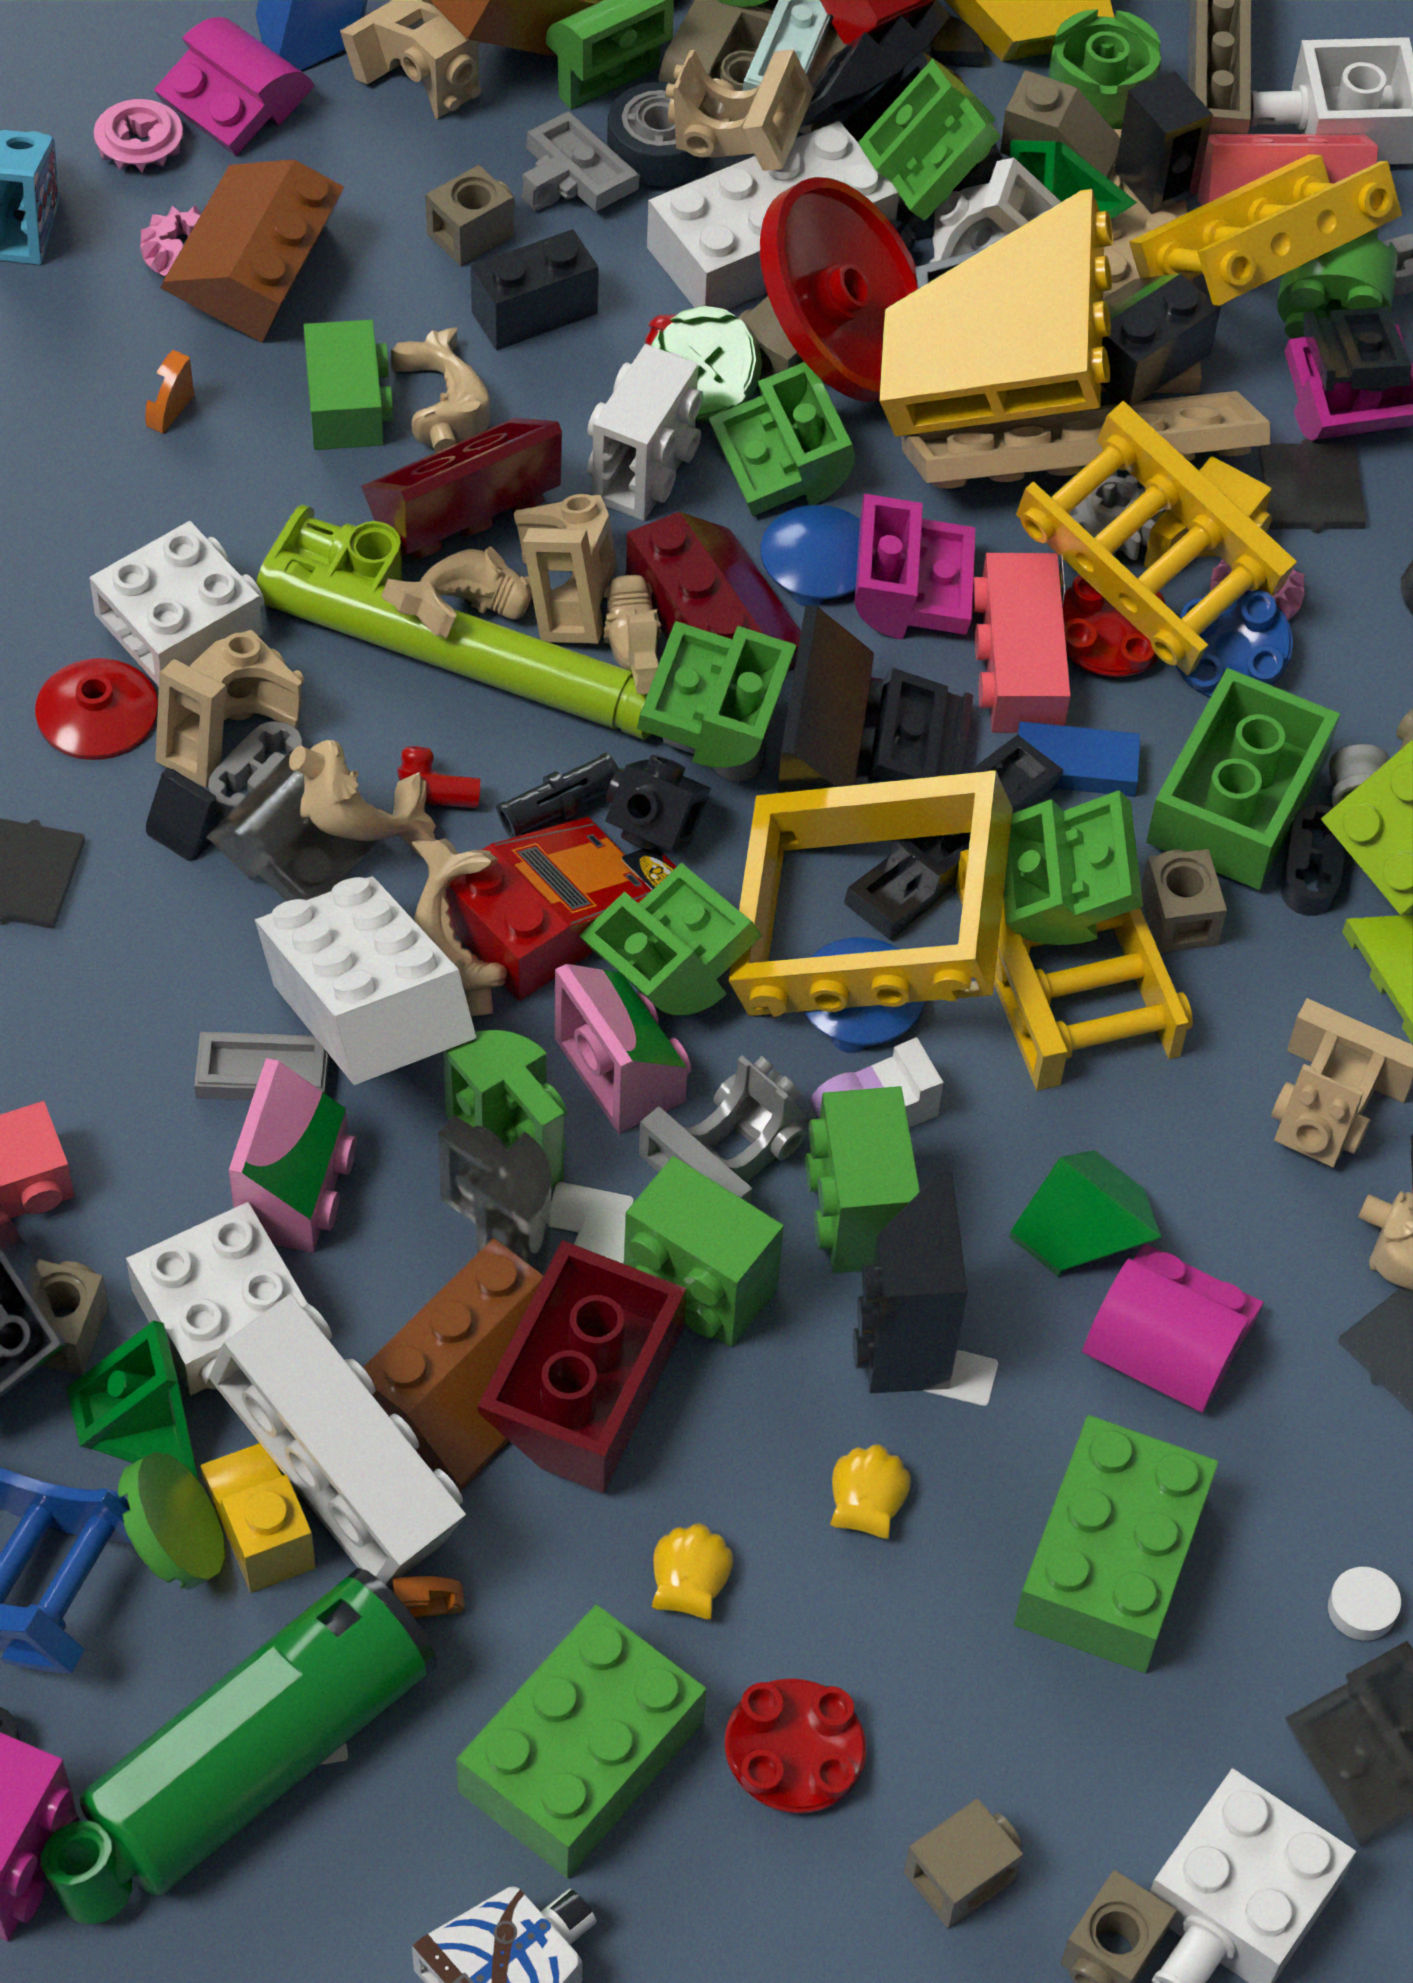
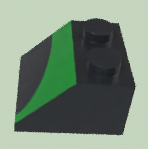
[1101,273,1221,407]

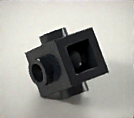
[605,755,712,851]

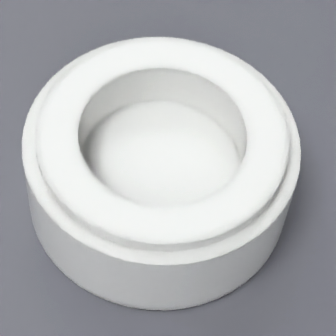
[1328,1567,1401,1641]

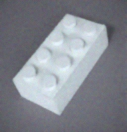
[647,121,899,310]
[255,876,476,1085]
[208,1293,466,1587]

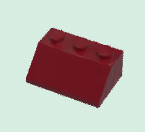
[361,417,562,560]
[626,511,801,672]
[477,1240,687,1494]

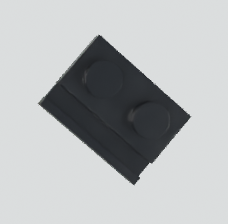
[1303,307,1411,392]
[869,668,973,782]

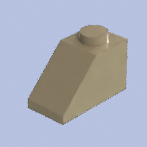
[1000,70,1120,178]

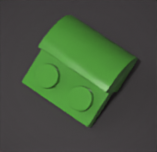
[546,0,674,109]
[858,58,1001,221]
[709,362,855,516]
[637,621,796,768]
[1003,790,1143,945]
[579,863,762,1015]
[443,1030,567,1193]

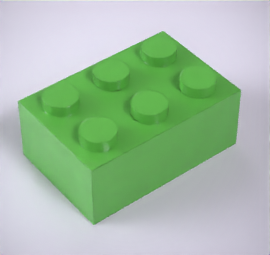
[1146,668,1340,890]
[1013,1414,1219,1674]
[456,1604,707,1879]

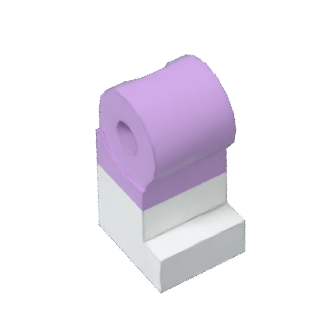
[810,1037,944,1127]

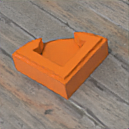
[145,350,194,434]
[393,1576,465,1618]

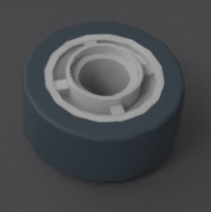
[607,81,709,186]

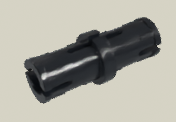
[496,752,619,838]

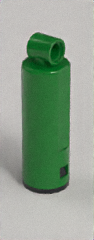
[41,1568,438,1924]

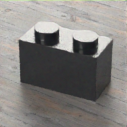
[1115,71,1213,214]
[471,229,599,351]

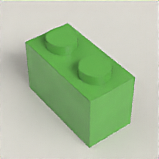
[304,319,393,450]

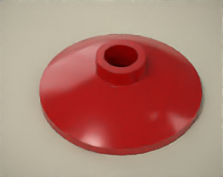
[35,658,158,760]

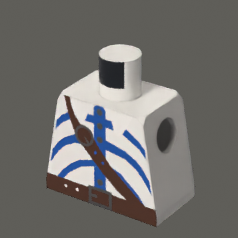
[412,1886,596,1983]

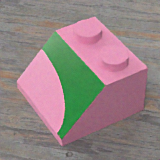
[555,964,691,1134]
[229,1058,357,1253]

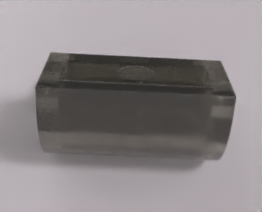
[206,749,379,901]
[438,1115,551,1274]
[1285,1640,1413,1847]

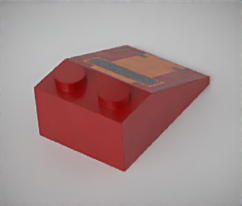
[446,817,652,1001]

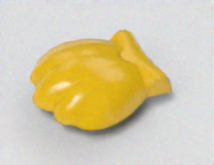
[830,1444,911,1539]
[651,1523,733,1619]

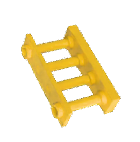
[1129,154,1402,306]
[1016,401,1297,676]
[955,850,1193,1091]

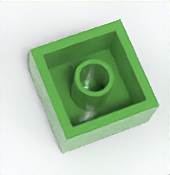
[805,1086,920,1274]
[624,1156,784,1347]

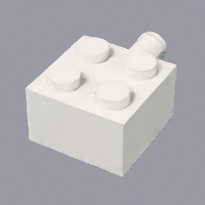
[1249,37,1413,164]
[1150,1768,1356,1983]

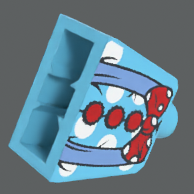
[0,130,59,265]

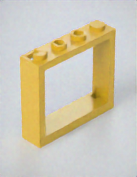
[728,770,1013,1017]

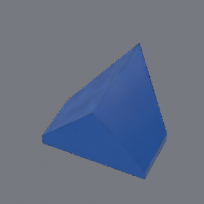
[255,0,368,71]

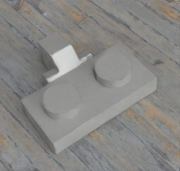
[521,111,640,212]

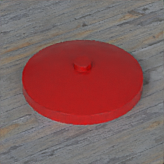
[760,177,918,402]

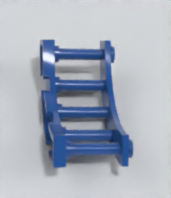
[0,1467,132,1674]

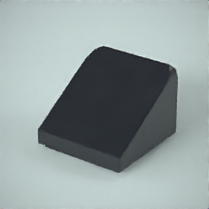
[146,767,220,861]

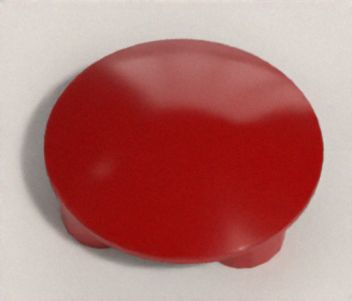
[1062,575,1166,677]
[724,1679,866,1813]

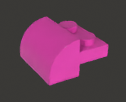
[154,17,315,156]
[1284,324,1413,440]
[855,494,976,640]
[1082,1243,1264,1413]

